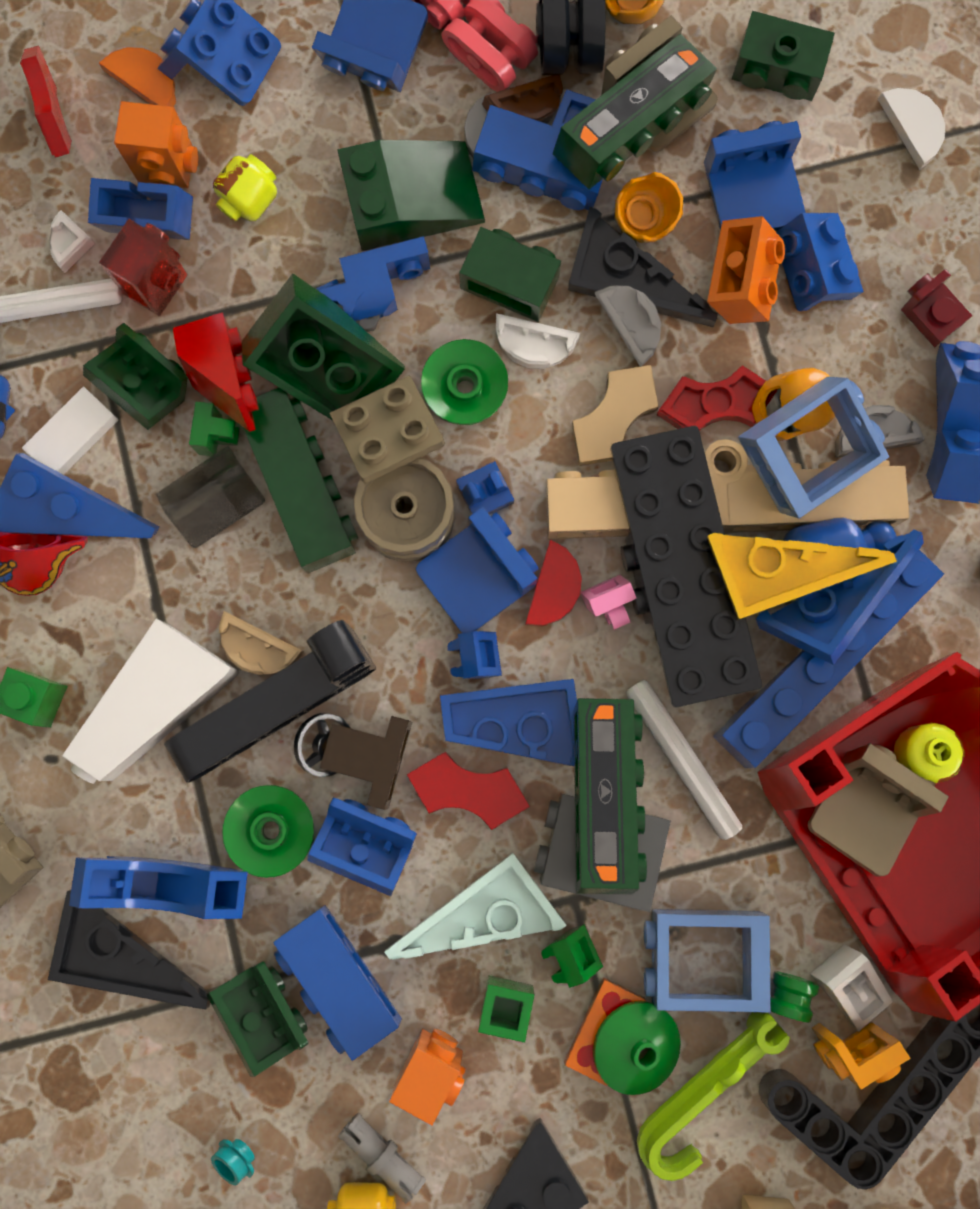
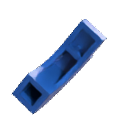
[69,856,248,919]

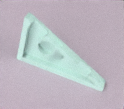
[384,853,567,960]

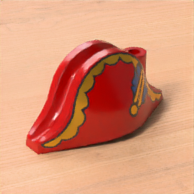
[0,532,88,596]

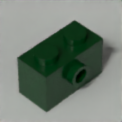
[732,11,835,101]
[459,227,561,322]

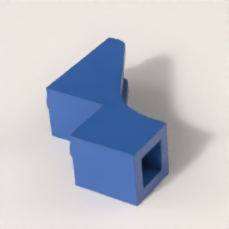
[926,341,980,504]

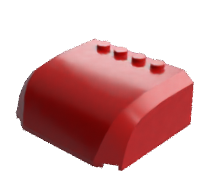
[757,652,980,1022]

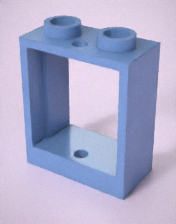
[738,377,889,519]
[644,909,771,1013]

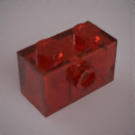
[99,219,188,317]

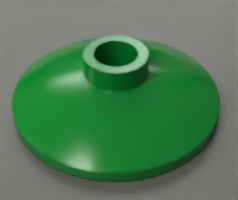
[421,339,508,425]
[222,785,314,878]
[593,1001,681,1095]

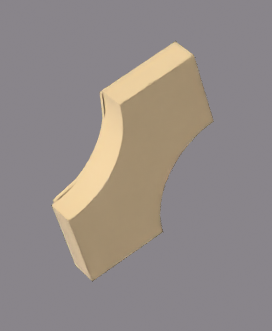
[572,365,659,466]

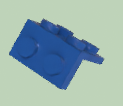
[157,0,281,106]
[312,0,428,93]
[704,121,806,231]
[416,507,539,633]

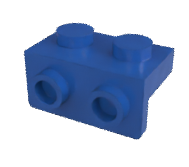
[776,213,864,311]
[307,798,417,896]

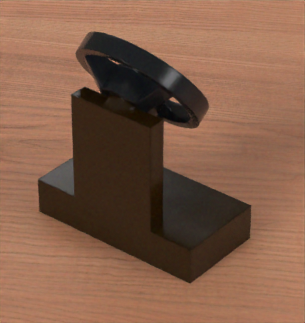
[294,713,413,810]

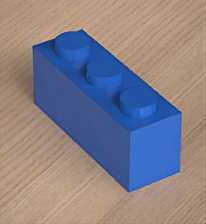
[472,105,603,210]
[273,905,402,1061]

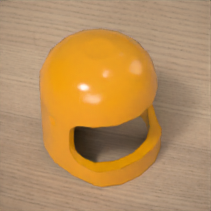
[752,367,835,441]

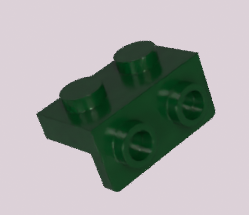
[83,323,188,430]
[206,961,309,1077]

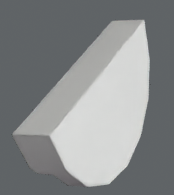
[878,88,945,170]
[496,313,580,369]

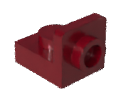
[901,269,973,348]

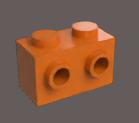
[114,101,198,188]
[707,216,785,324]
[389,1029,466,1126]

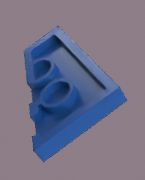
[440,679,577,766]

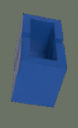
[88,178,193,240]

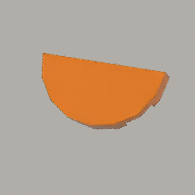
[99,47,176,107]

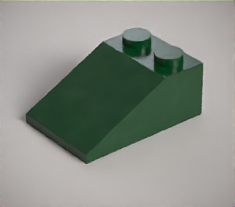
[337,140,485,251]
[242,273,405,421]

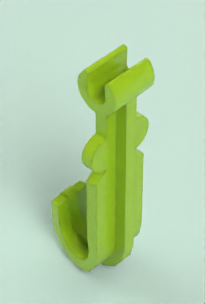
[637,1012,790,1181]

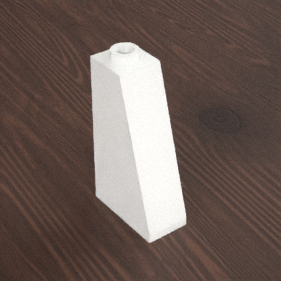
[62,618,240,784]

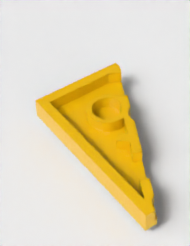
[707,533,897,619]

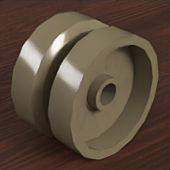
[353,457,456,562]

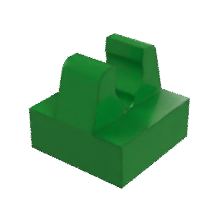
[189,401,240,457]
[541,924,603,988]

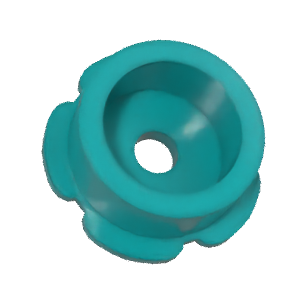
[211,1139,255,1186]

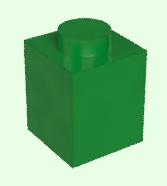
[0,667,68,728]
[478,975,535,1043]

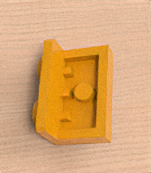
[812,1022,911,1090]

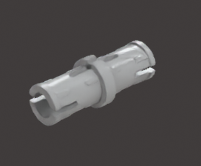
[338,1113,426,1204]

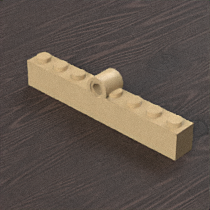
[546,439,909,539]

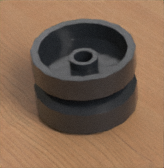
[536,0,606,76]

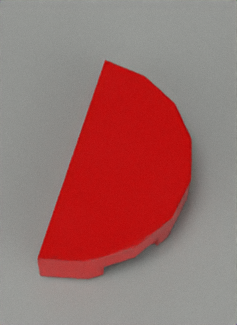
[525,540,582,627]

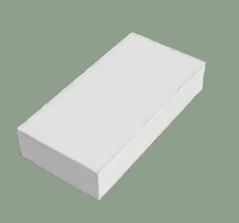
[21,386,119,475]

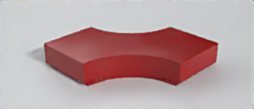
[20,45,72,158]
[657,365,778,431]
[407,752,530,830]

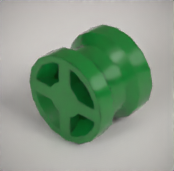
[770,971,820,1023]

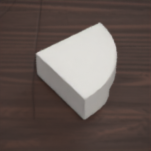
[50,210,95,273]

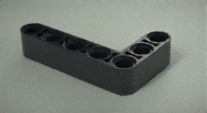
[164,620,376,783]
[758,1004,980,1190]

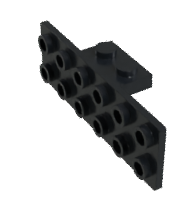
[610,426,762,708]

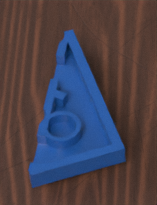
[0,453,160,538]
[756,529,924,665]

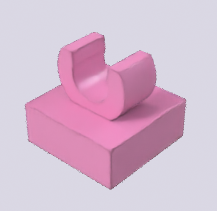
[581,575,637,630]

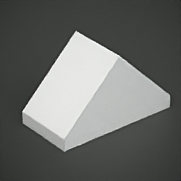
[810,944,893,1031]

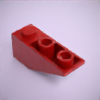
[172,312,259,432]

